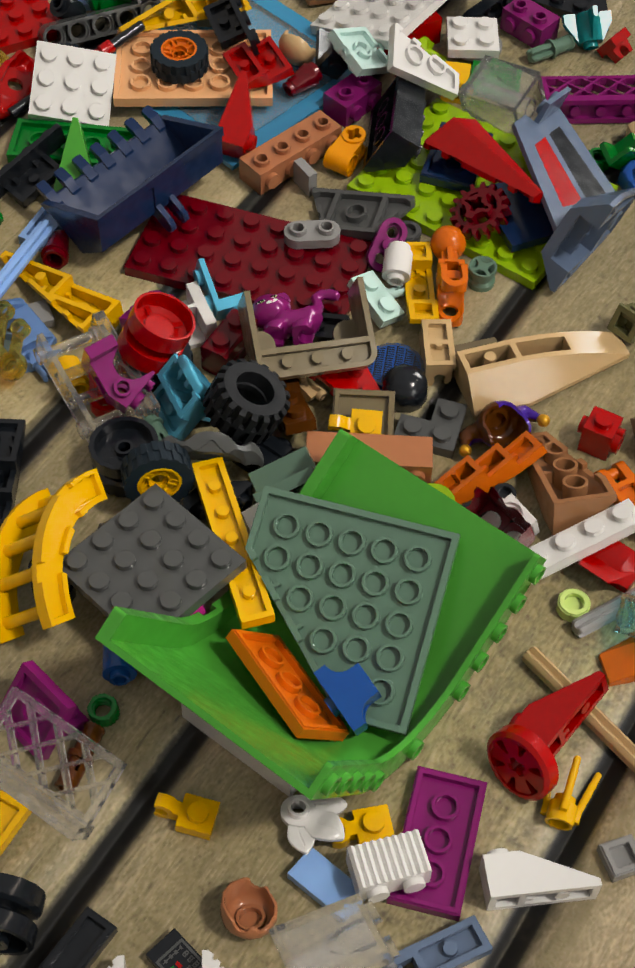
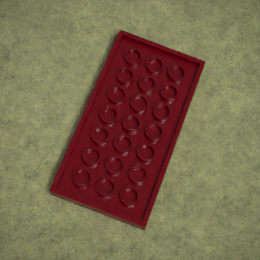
[124,194,372,315]

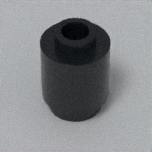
[50,0,86,25]

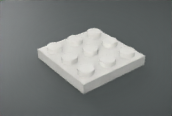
[28,40,117,126]

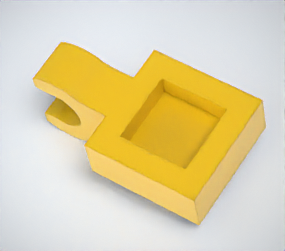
[328,408,383,434]
[154,792,220,841]

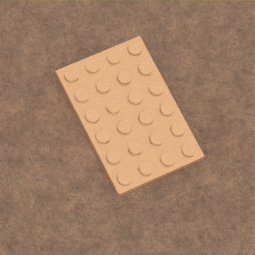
[113,29,273,107]

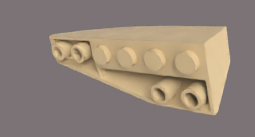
[453,331,630,420]

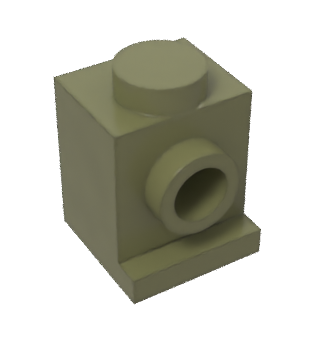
[607,302,635,344]

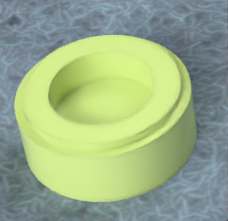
[556,588,591,623]

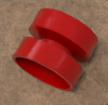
[117,291,196,375]

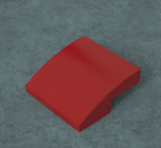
[222,36,295,89]

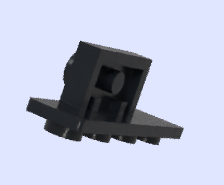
[203,0,260,56]
[0,123,66,209]

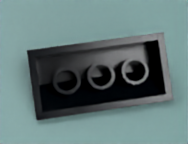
[363,76,427,172]

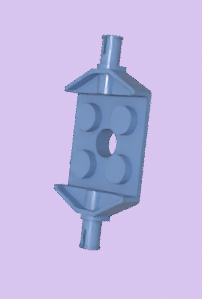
[0,298,58,382]

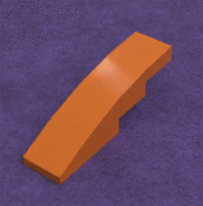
[434,430,548,504]

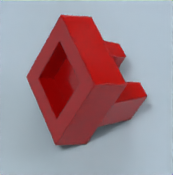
[596,27,633,64]

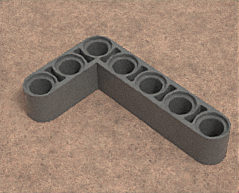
[38,0,160,45]

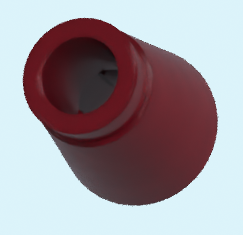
[283,62,323,97]
[41,230,69,270]

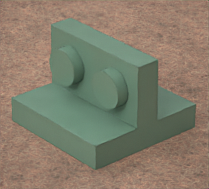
[248,446,316,503]

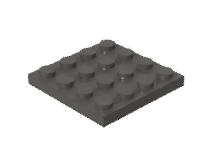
[63,483,247,618]

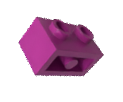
[500,0,561,48]
[323,73,382,128]

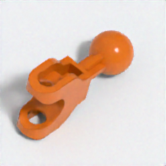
[430,225,468,327]

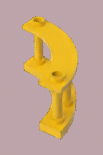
[0,468,108,644]

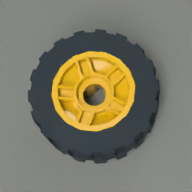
[120,440,195,502]

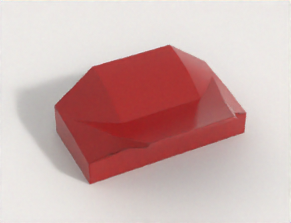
[576,541,635,593]

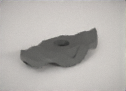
[161,431,264,467]

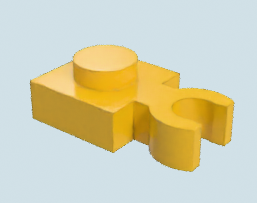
[332,804,395,849]

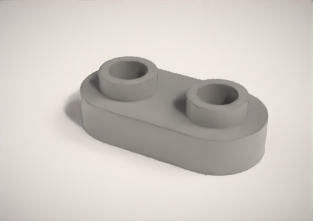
[284,220,341,249]

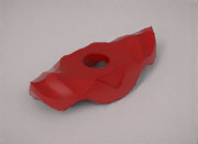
[0,50,35,120]

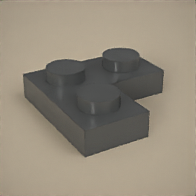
[394,398,468,459]

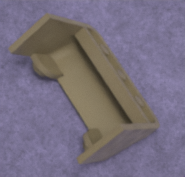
[237,277,377,380]

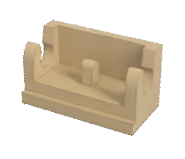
[419,319,457,386]

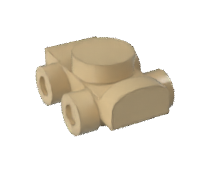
[299,377,331,402]

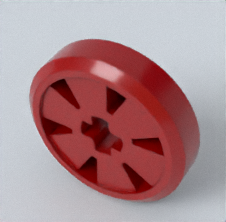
[487,724,559,801]

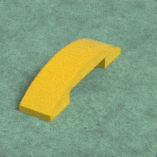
[404,242,439,324]

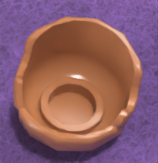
[220,877,278,940]

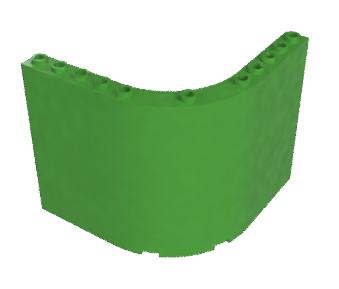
[95,429,546,800]

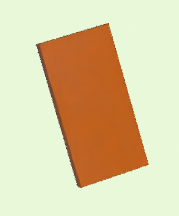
[225,629,350,741]

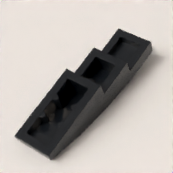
[0,419,26,527]

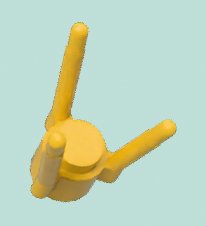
[540,755,602,831]

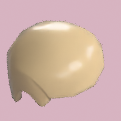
[279,30,316,67]

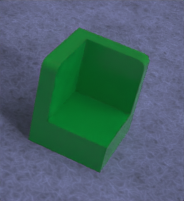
[599,133,635,170]

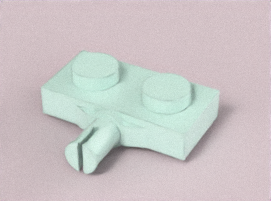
[347,270,405,329]

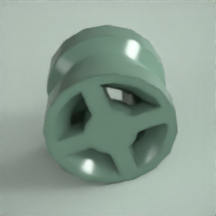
[468,256,497,292]

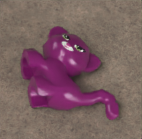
[252,289,340,347]

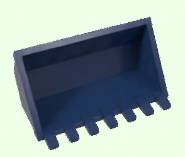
[36,105,224,253]

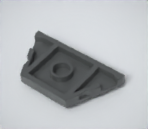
[312,187,416,240]

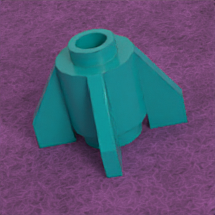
[562,5,612,51]

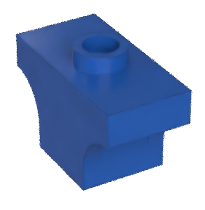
[313,663,382,736]

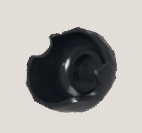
[382,363,428,413]

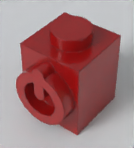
[577,406,627,461]

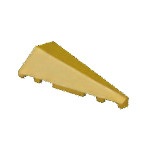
[118,0,252,33]
[0,250,124,336]

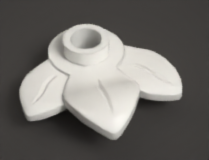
[280,795,347,855]

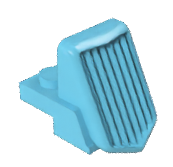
[149,353,211,441]

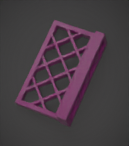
[539,75,635,124]

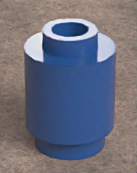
[102,645,137,686]

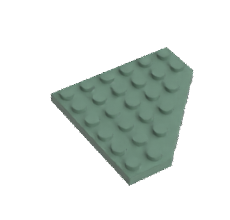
[245,485,461,736]

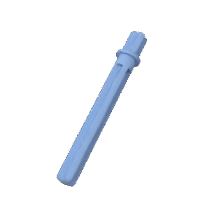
[0,219,54,299]

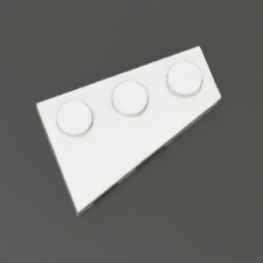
[387,22,460,101]

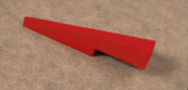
[423,117,544,204]

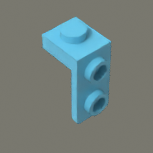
[193,258,243,321]

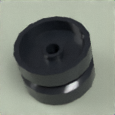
[88,416,159,497]
[0,873,46,955]

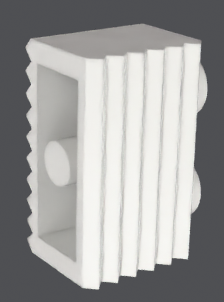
[346,829,432,903]

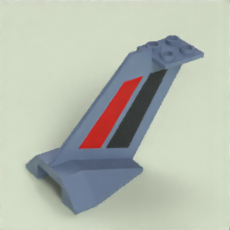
[512,86,635,293]

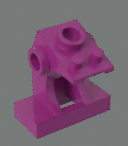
[81,334,155,414]

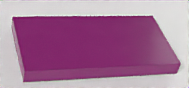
[386,766,488,922]

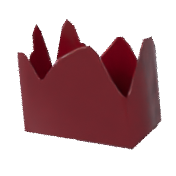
[465,487,535,547]

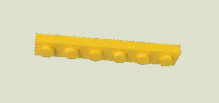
[192,457,275,630]

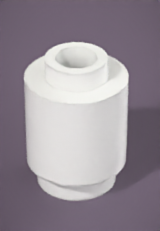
[382,241,413,286]

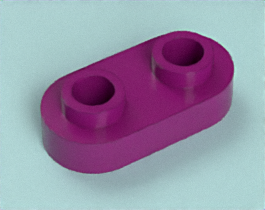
[366,217,408,273]

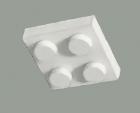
[446,16,500,59]

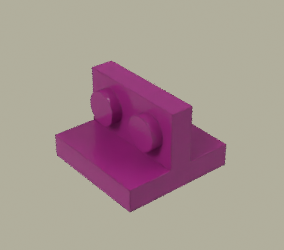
[0,660,89,762]

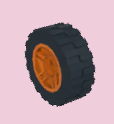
[150,30,209,84]

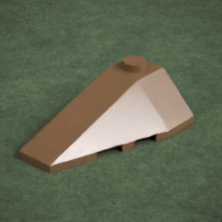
[526,431,617,535]

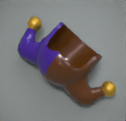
[459,400,550,457]

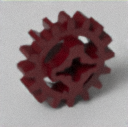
[449,182,512,242]

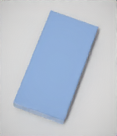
[287,848,366,925]

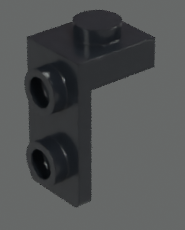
[315,28,348,80]

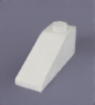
[479,848,602,911]

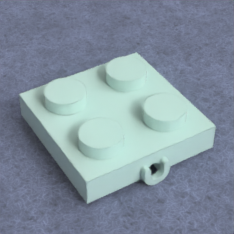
[327,27,389,77]

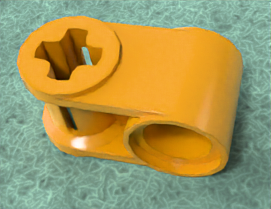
[323,125,366,177]

